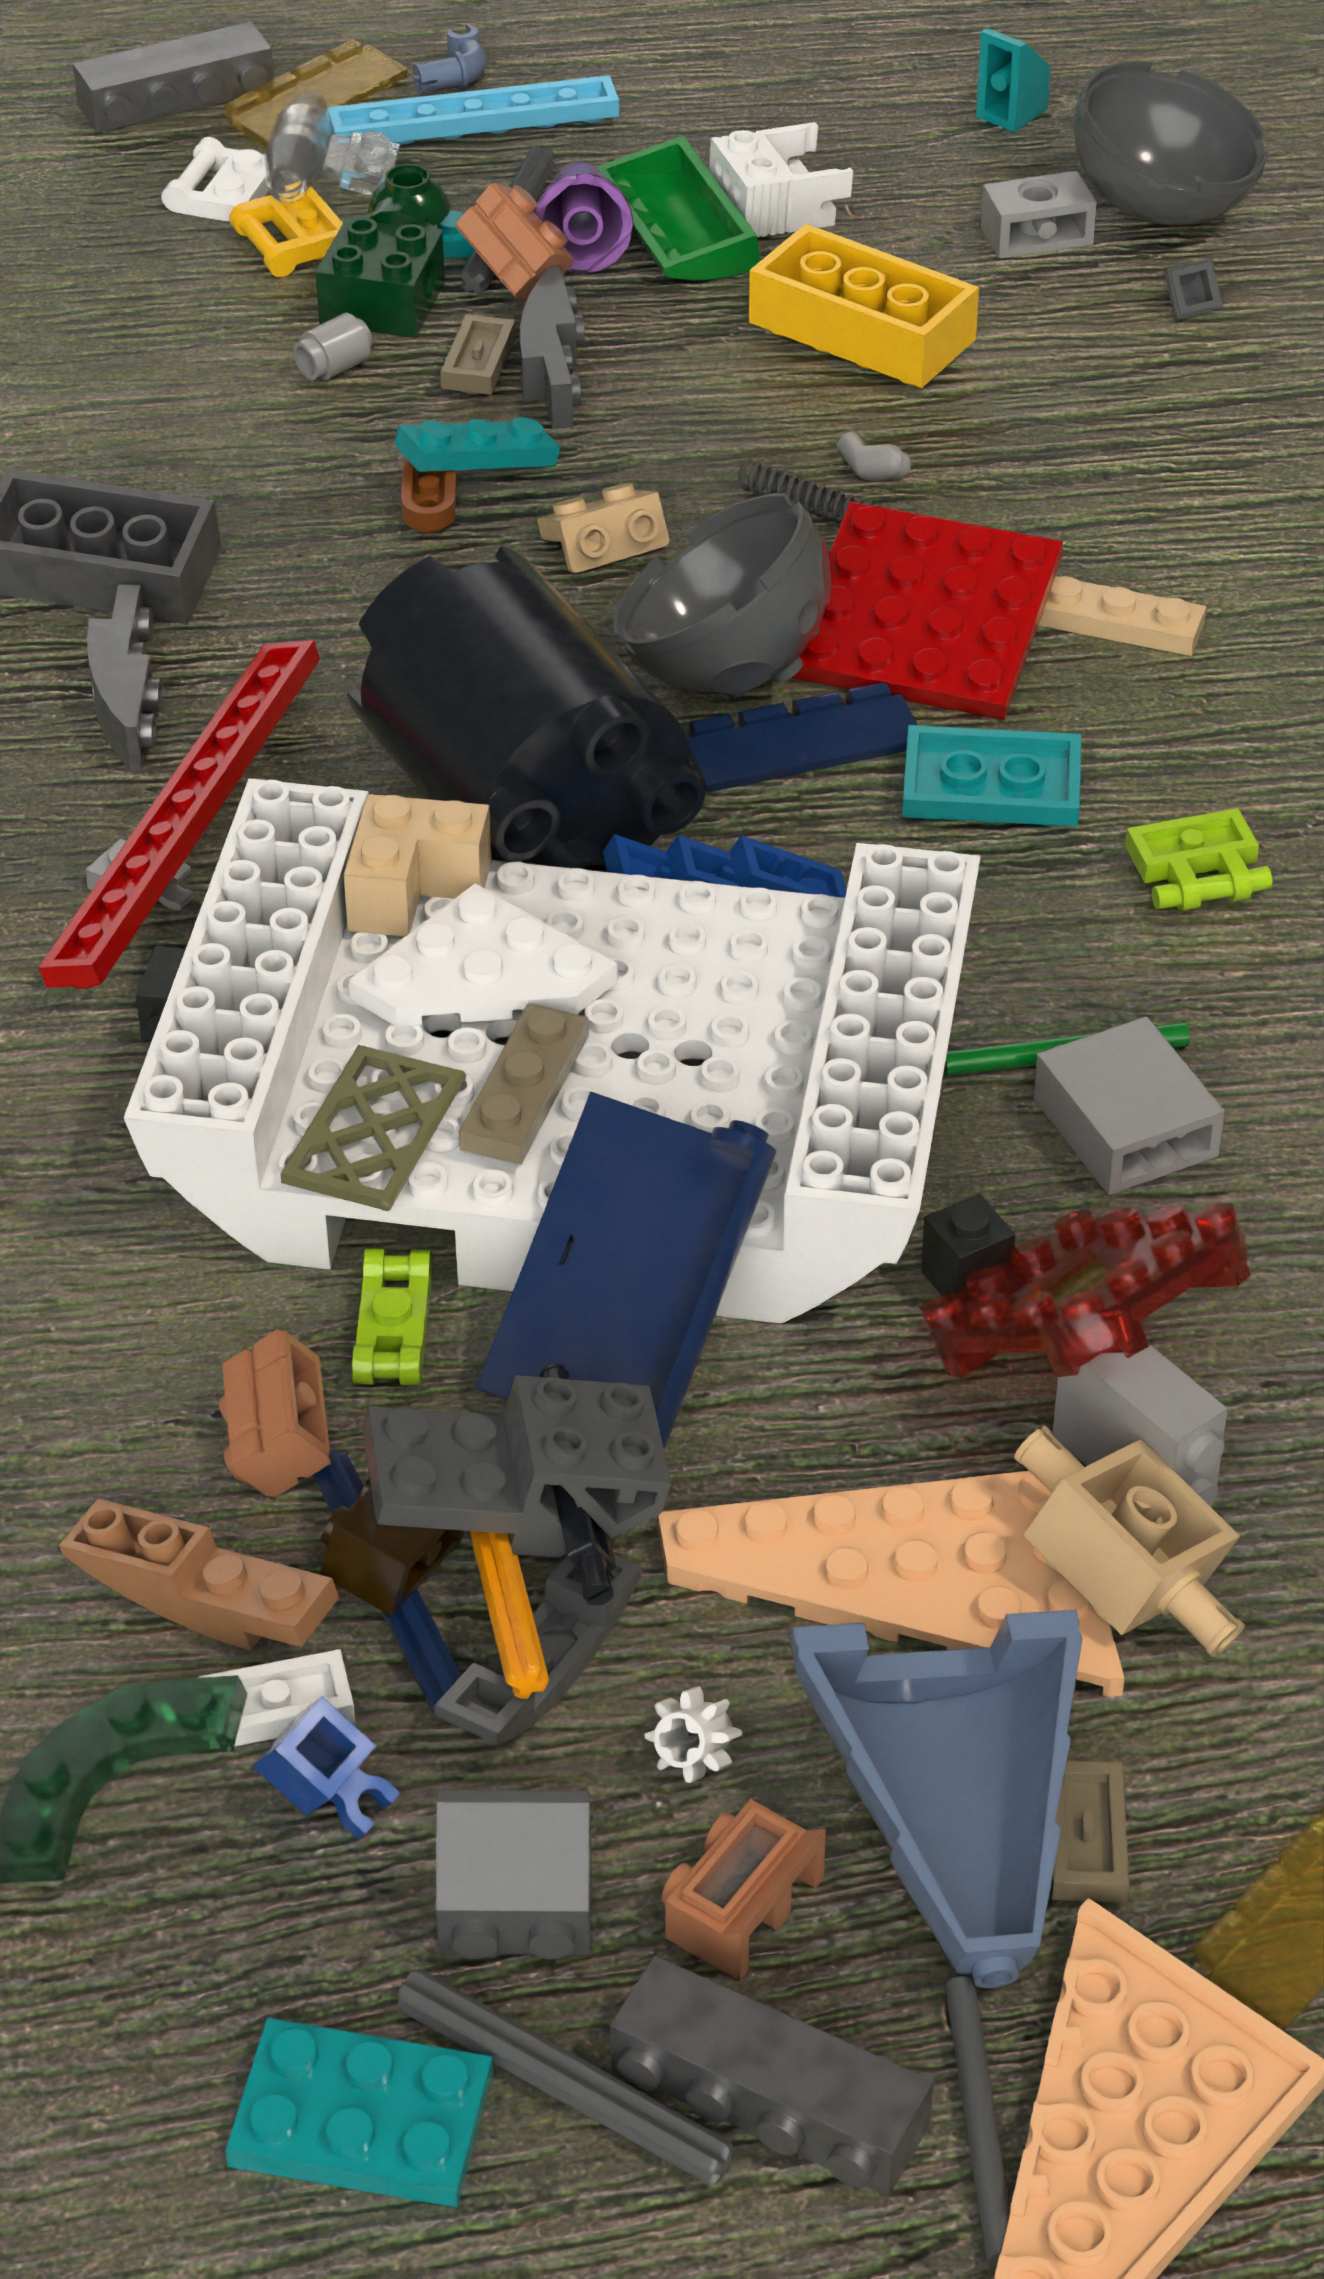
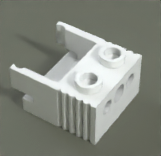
[709,122,853,238]

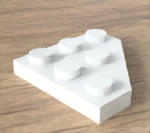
[348,883,618,1027]

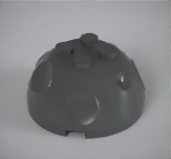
[613,493,831,698]

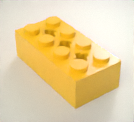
[749,224,979,388]

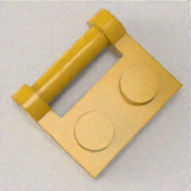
[229,184,343,278]

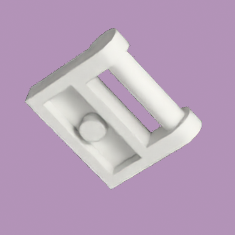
[161,137,281,222]

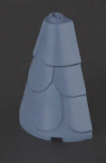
[790,1610,1082,1988]

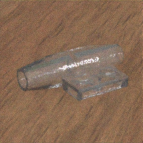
[264,91,400,204]

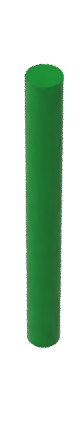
[944,1022,1190,1077]

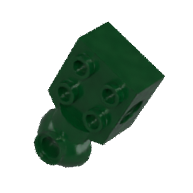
[316,164,450,338]

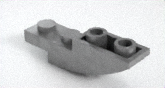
[87,584,163,772]

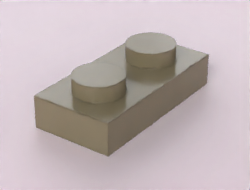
[440,314,516,395]
[1051,1761,1129,1902]

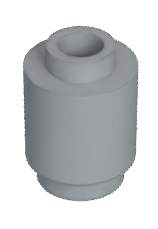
[293,313,372,381]

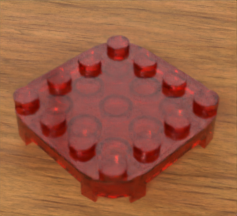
[920,1202,1251,1378]

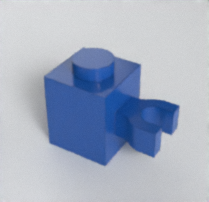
[253,1696,400,1839]

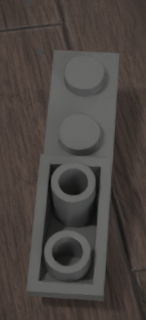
[520,266,585,429]

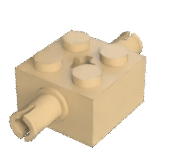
[1014,1426,1245,1657]

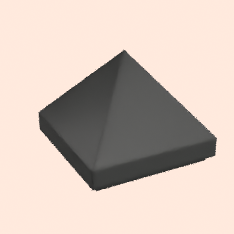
[1164,258,1224,320]

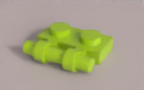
[1125,808,1272,912]

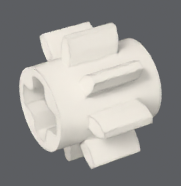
[645,1687,742,1783]

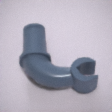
[413,24,487,95]

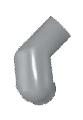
[837,432,911,481]

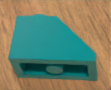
[976,28,1051,132]

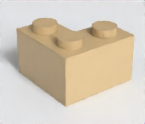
[344,794,492,936]

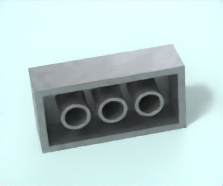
[0,469,222,624]

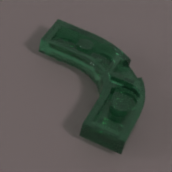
[0,1675,248,1884]

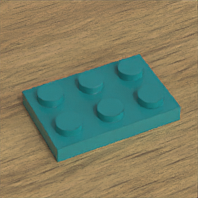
[902,725,1082,826]
[225,2018,494,2208]

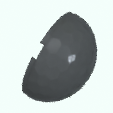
[1074,62,1269,226]

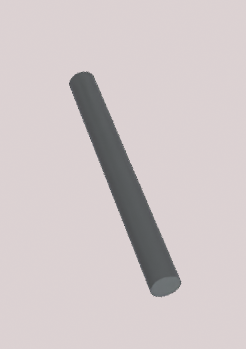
[945,1976,1011,2267]

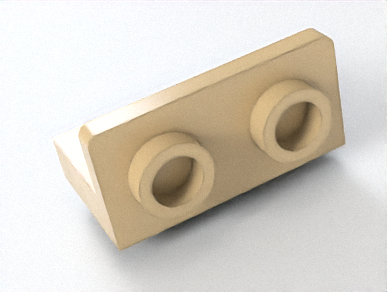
[537,483,670,573]

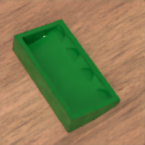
[596,135,761,280]

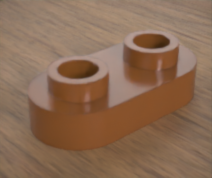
[401,458,457,534]

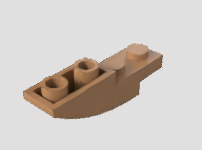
[59,1498,339,1651]

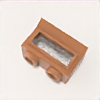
[662,1799,826,1981]

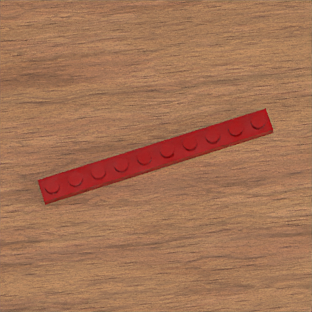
[38,640,320,989]

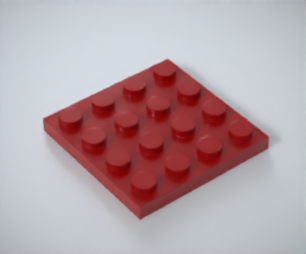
[791,501,1063,720]

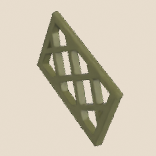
[280,1045,466,1211]

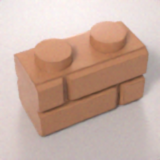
[456,183,574,301]
[219,1329,331,1498]

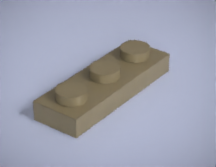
[459,1003,589,1165]

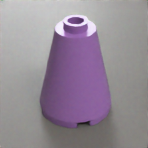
[534,161,633,273]

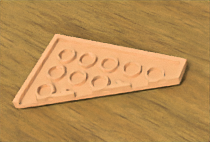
[657,1471,1125,1697]
[994,1898,1324,2279]

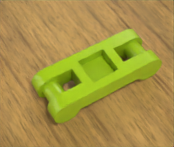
[352,1248,432,1386]

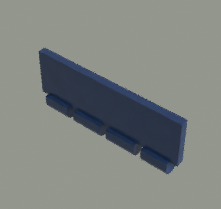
[687,682,917,793]

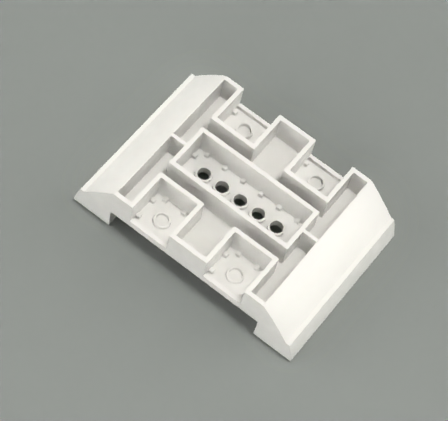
[124,779,981,1324]

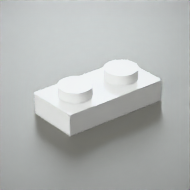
[198,1649,355,1751]

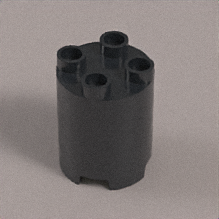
[347,546,705,872]

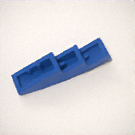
[603,834,847,898]

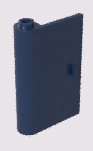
[476,1091,777,1450]

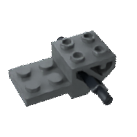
[362,1364,671,1606]

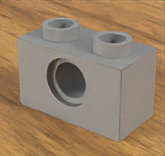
[981,171,1097,259]

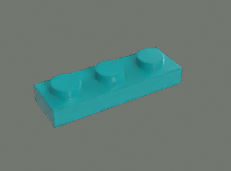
[394,418,561,472]

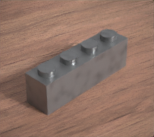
[73,22,275,133]
[610,1955,934,2197]

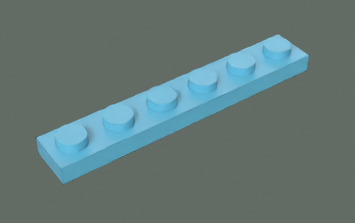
[327,75,619,150]

